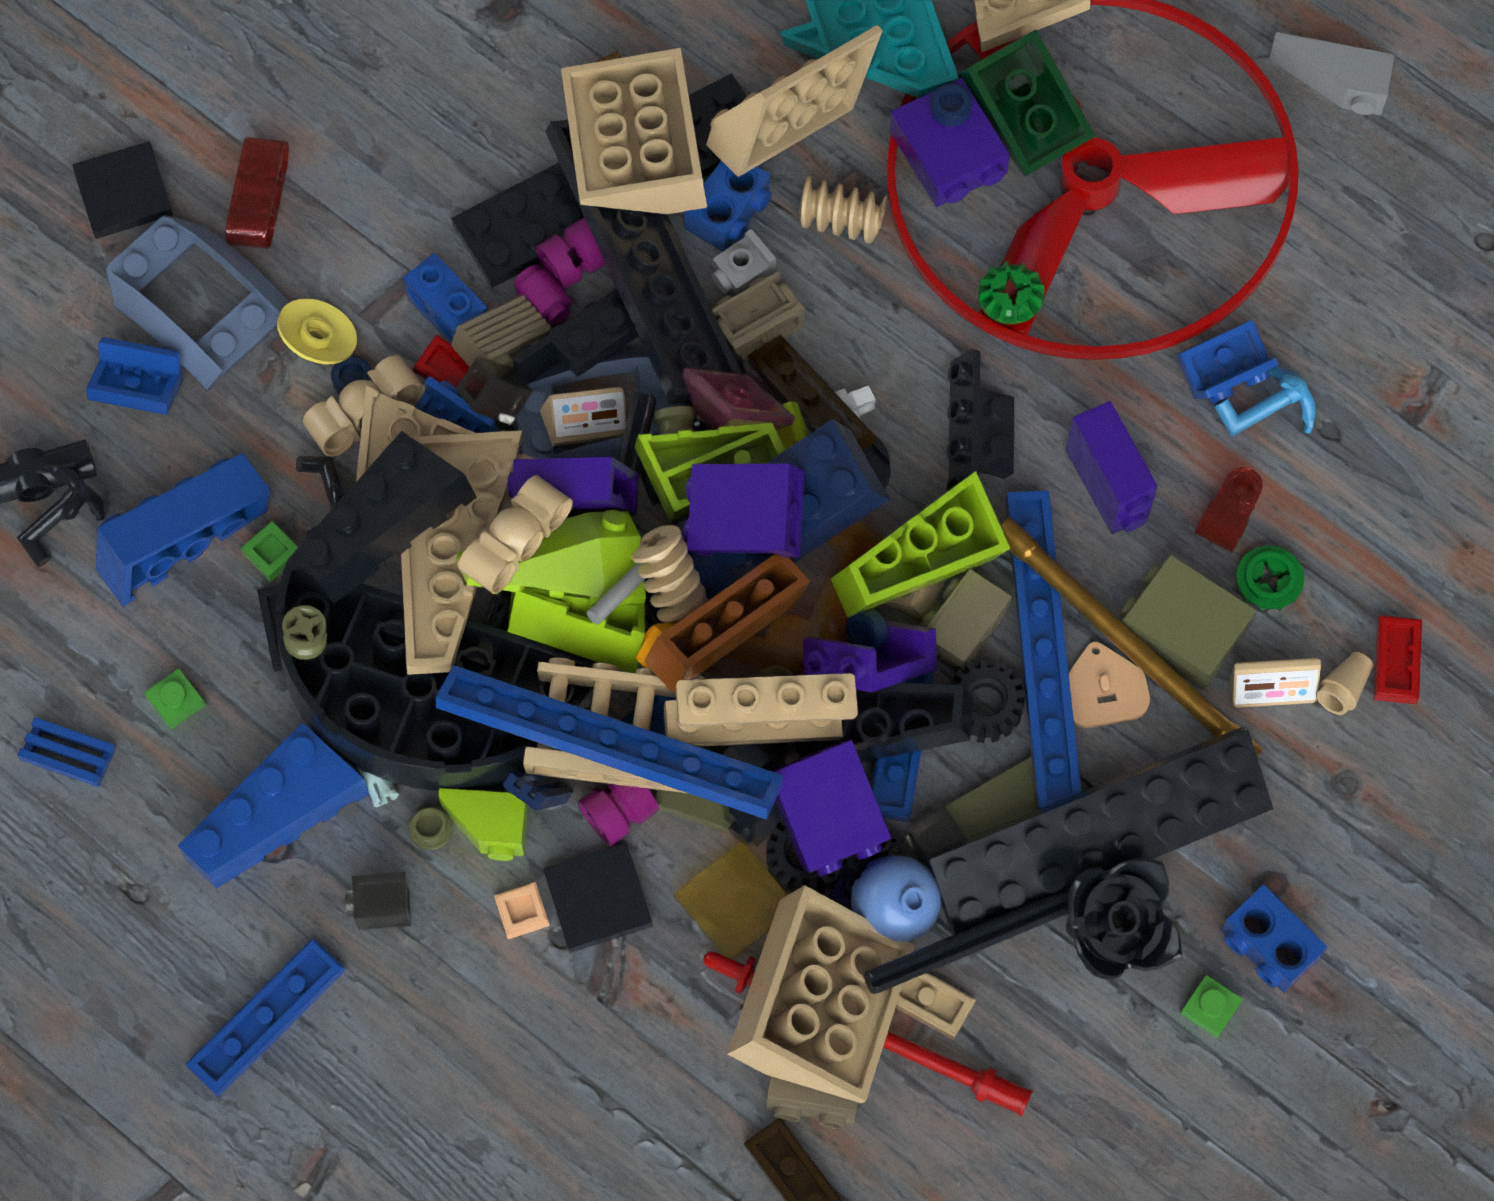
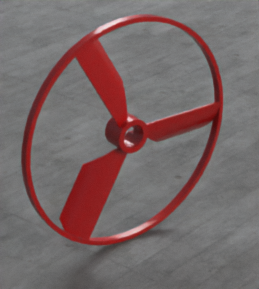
[887,0,1299,360]

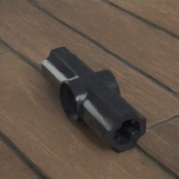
[0,439,97,504]

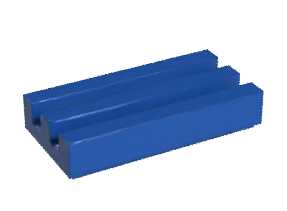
[17,717,116,787]

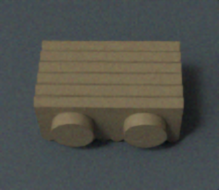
[451,295,552,381]

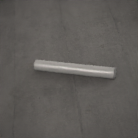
[587,535,684,624]

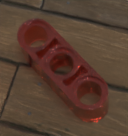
[226,137,289,249]

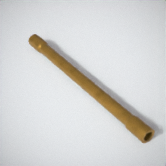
[1000,517,1263,756]

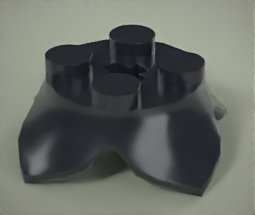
[1066,858,1182,980]

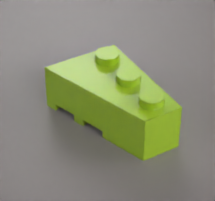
[635,422,785,523]
[508,587,645,673]

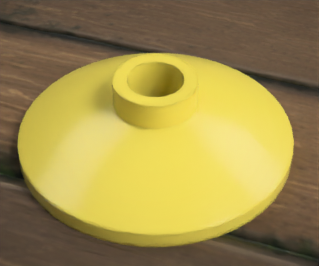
[277,298,357,364]

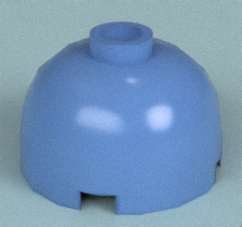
[851,855,942,942]

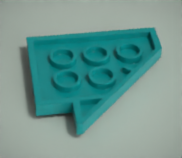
[780,0,959,98]

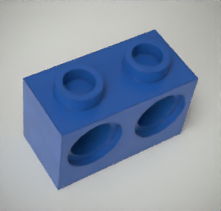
[684,161,772,252]
[403,253,488,343]
[1221,884,1327,993]

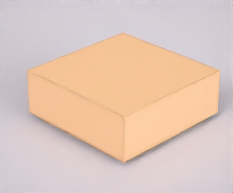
[494,882,550,939]

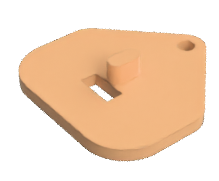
[1069,642,1150,728]

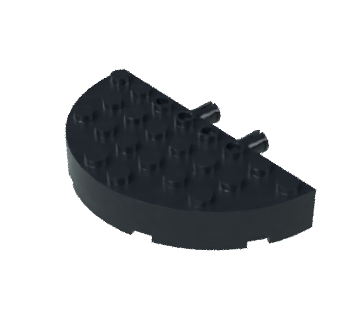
[276,559,599,791]

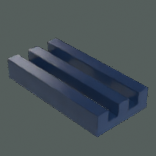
[503,770,574,811]

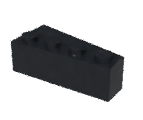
[288,431,477,603]
[785,683,974,764]

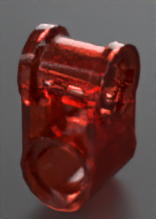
[1194,467,1263,553]

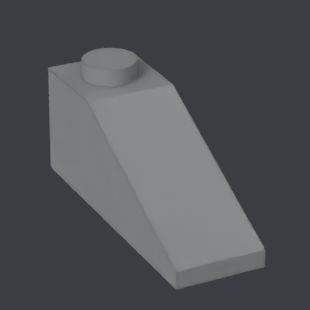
[1269,32,1395,116]

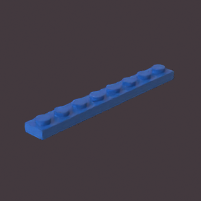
[1005,491,1081,810]
[436,665,783,820]

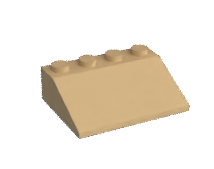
[706,25,883,177]
[561,48,707,214]
[727,885,915,1103]

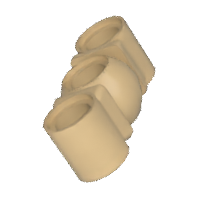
[303,355,425,457]
[458,475,573,594]

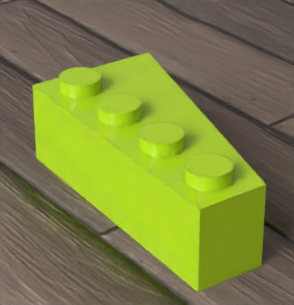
[830,471,1010,618]

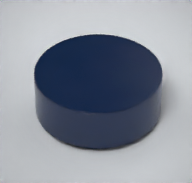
[931,84,972,127]
[331,356,372,395]
[845,608,888,650]

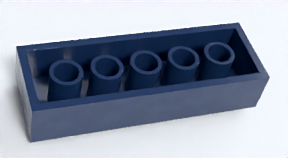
[645,419,890,624]

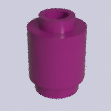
[513,265,572,326]

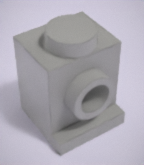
[711,229,776,297]

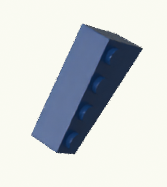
[96,453,270,607]
[177,723,369,889]

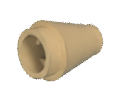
[1317,652,1373,715]

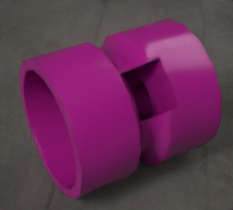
[535,217,606,290]
[577,784,659,847]

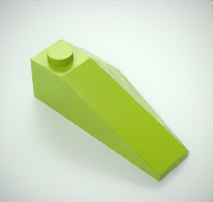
[456,510,646,605]

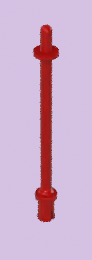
[703,951,1033,1117]

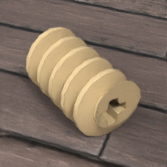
[799,176,888,244]
[631,525,709,622]

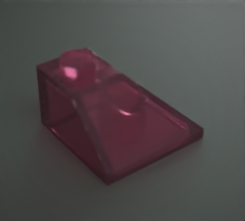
[683,368,795,430]

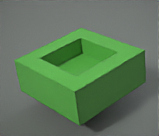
[241,521,298,582]
[144,668,206,730]
[1180,975,1243,1039]

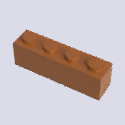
[644,554,810,693]

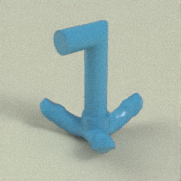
[1213,366,1316,438]

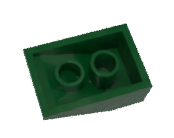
[958,29,1095,177]

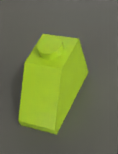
[438,788,529,861]

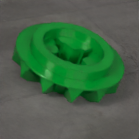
[978,261,1044,324]
[1236,546,1304,611]

